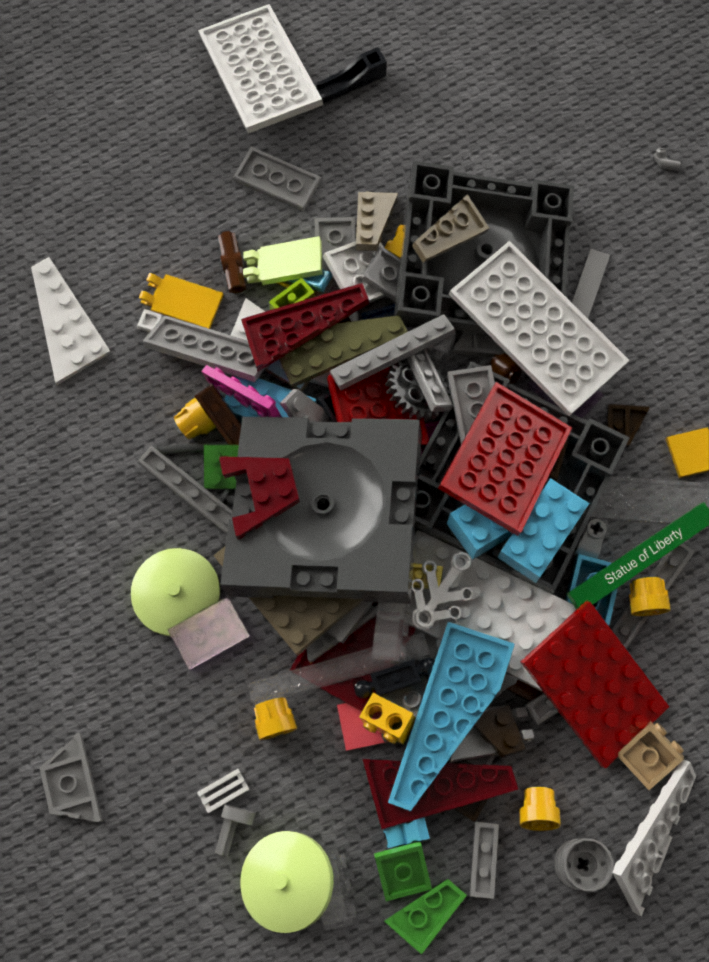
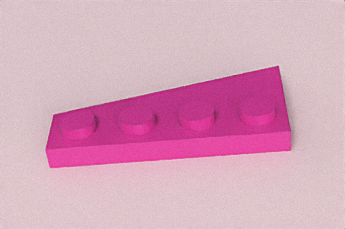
[201,365,282,417]

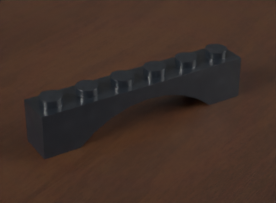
[313,47,387,103]

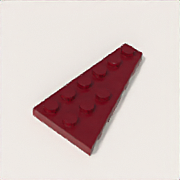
[362,759,519,829]

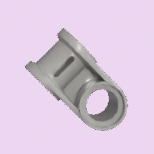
[573,519,607,559]

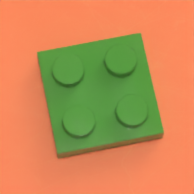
[204,445,239,489]
[374,841,432,901]

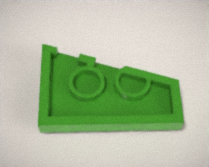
[384,879,467,954]

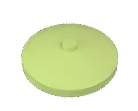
[131,548,220,637]
[240,831,334,933]

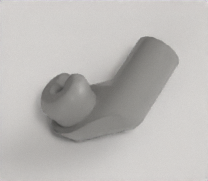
[654,148,680,171]

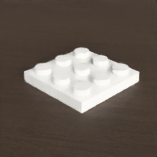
[322,241,385,303]

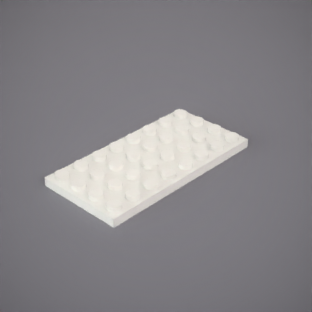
[198,4,323,134]
[449,241,629,416]
[377,530,576,691]

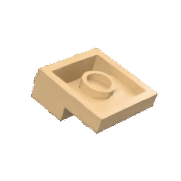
[618,721,684,790]

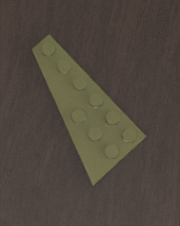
[279,315,408,388]

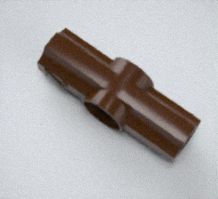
[218,231,247,294]

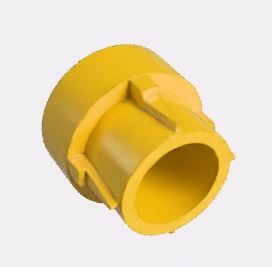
[174,398,216,440]
[629,577,671,616]
[254,697,297,740]
[519,787,561,831]

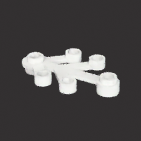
[412,552,474,630]

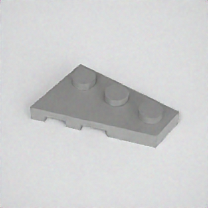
[280,389,331,422]

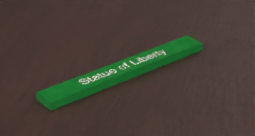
[566,502,709,610]

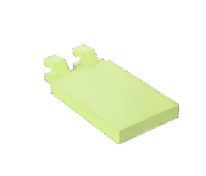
[243,236,323,285]

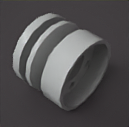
[554,838,614,892]

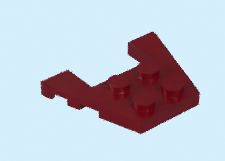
[219,456,300,540]

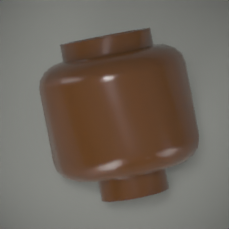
[491,353,521,384]

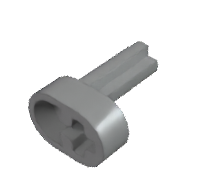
[215,804,256,857]

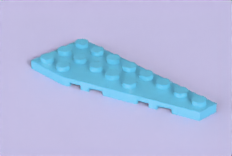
[388,622,515,811]

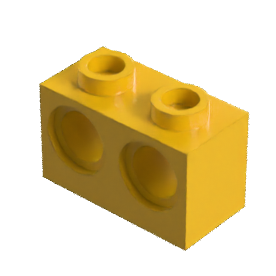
[359,693,416,745]

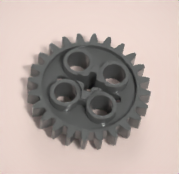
[385,359,451,422]

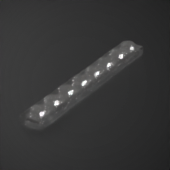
[247,633,430,707]

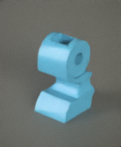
[383,817,430,848]

